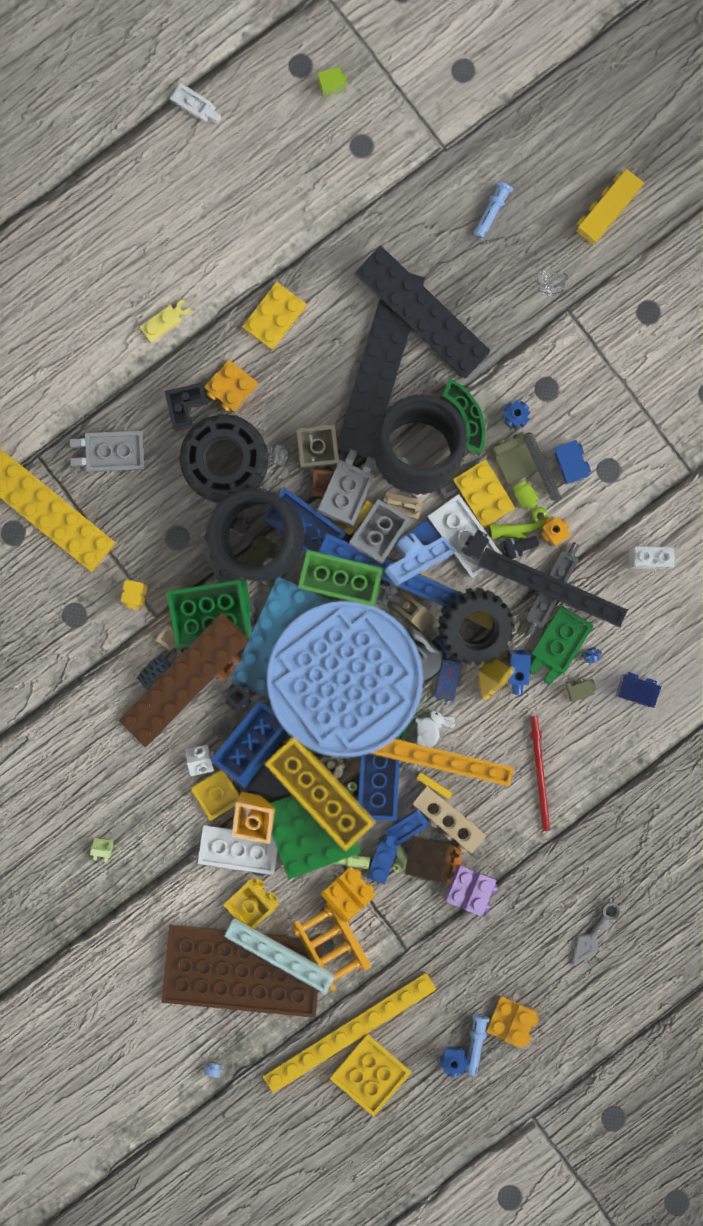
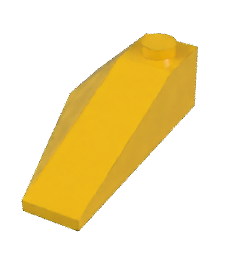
[478,658,514,701]

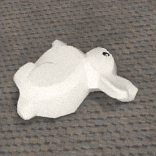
[415,710,455,748]

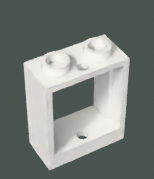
[628,546,674,570]

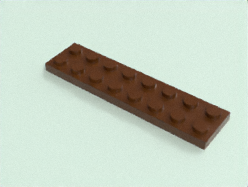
[119,613,250,748]

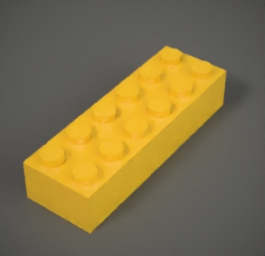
[265,737,376,851]

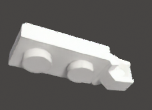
[170,83,221,124]

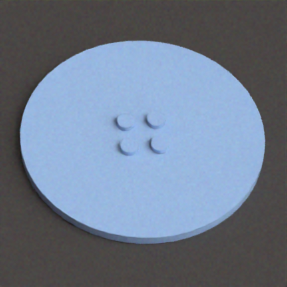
[267,601,423,757]

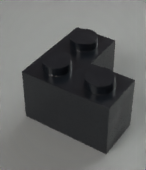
[164,383,208,432]

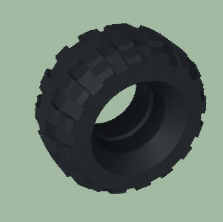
[180,414,269,503]

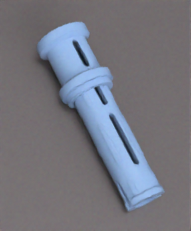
[473,181,513,239]
[465,1014,490,1076]

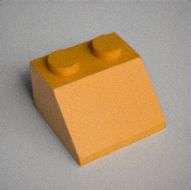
[232,792,275,844]

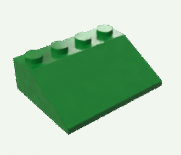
[167,579,251,649]

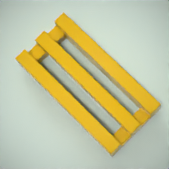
[416,772,453,799]

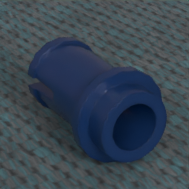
[432,635,453,659]

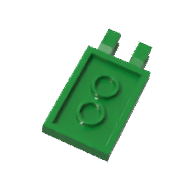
[530,606,594,685]

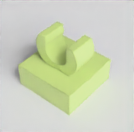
[90,838,114,862]

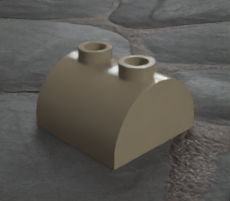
[297,425,339,469]

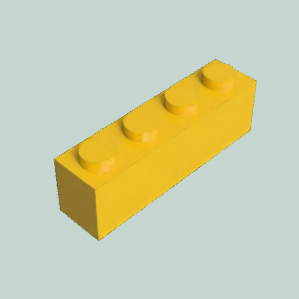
[576,169,644,246]

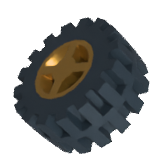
[137,655,171,690]

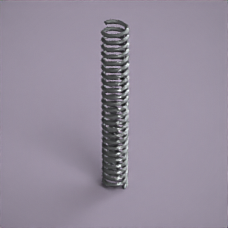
[523,433,562,501]

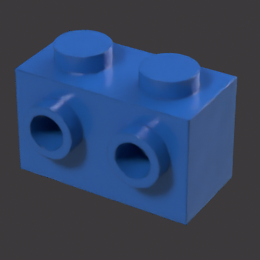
[553,440,591,485]

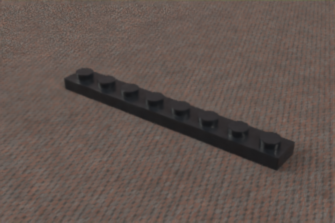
[478,548,628,628]

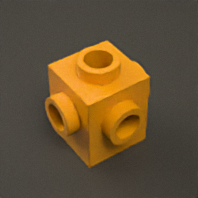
[541,516,571,547]

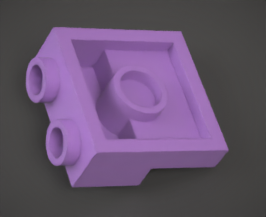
[444,865,497,916]

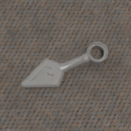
[572,902,620,966]

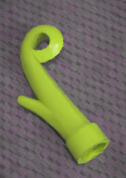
[488,507,549,540]

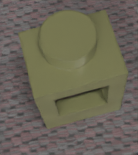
[565,678,596,702]

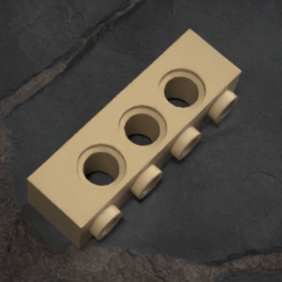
[412,785,486,853]

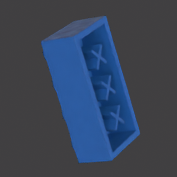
[261,487,346,554]
[211,700,288,788]

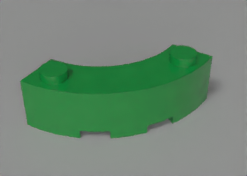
[441,379,485,456]

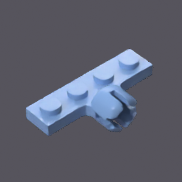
[385,533,455,586]

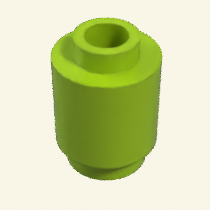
[513,480,539,510]

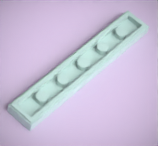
[224,918,335,994]

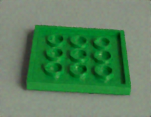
[270,795,361,880]

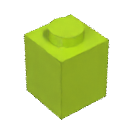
[318,67,347,97]

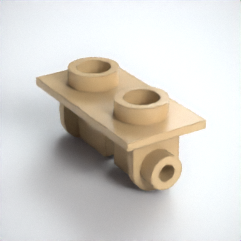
[384,492,423,519]

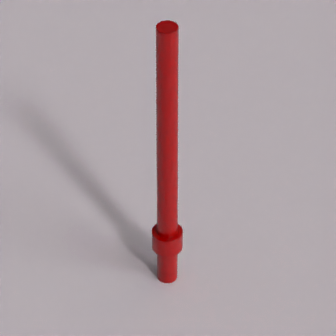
[530,715,550,831]

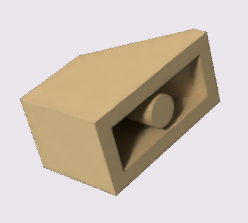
[390,590,435,632]

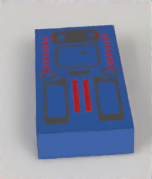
[435,660,462,701]

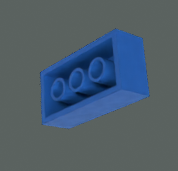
[358,753,400,821]

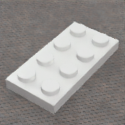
[427,494,501,579]
[198,825,278,875]

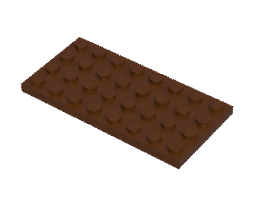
[162,924,323,1018]

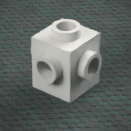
[185,745,215,776]

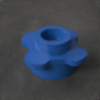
[581,647,602,663]

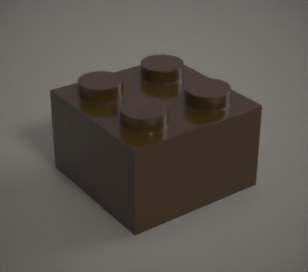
[405,836,455,883]

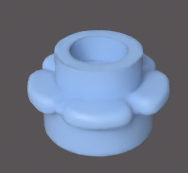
[204,1062,223,1078]

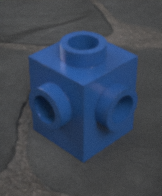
[502,400,531,430]
[440,1046,468,1077]

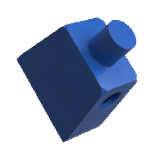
[507,649,531,695]

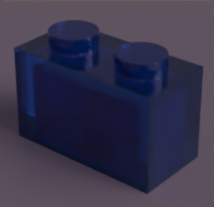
[615,672,661,708]

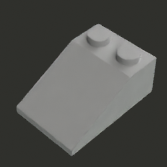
[349,499,411,563]

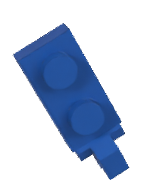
[378,809,429,845]
[367,831,398,884]

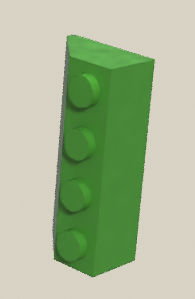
[298,550,383,606]

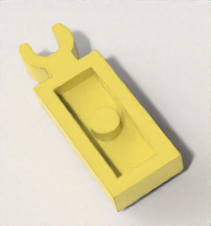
[140,300,191,344]

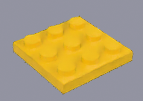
[330,1033,412,1117]

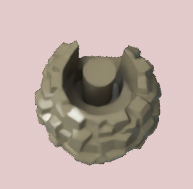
[317,754,345,779]

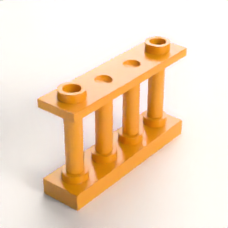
[291,901,372,991]

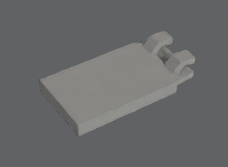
[70,431,144,472]
[317,449,375,527]

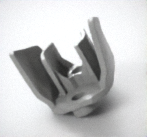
[405,627,442,680]

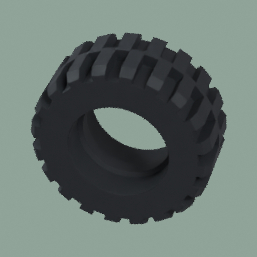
[438,588,515,665]

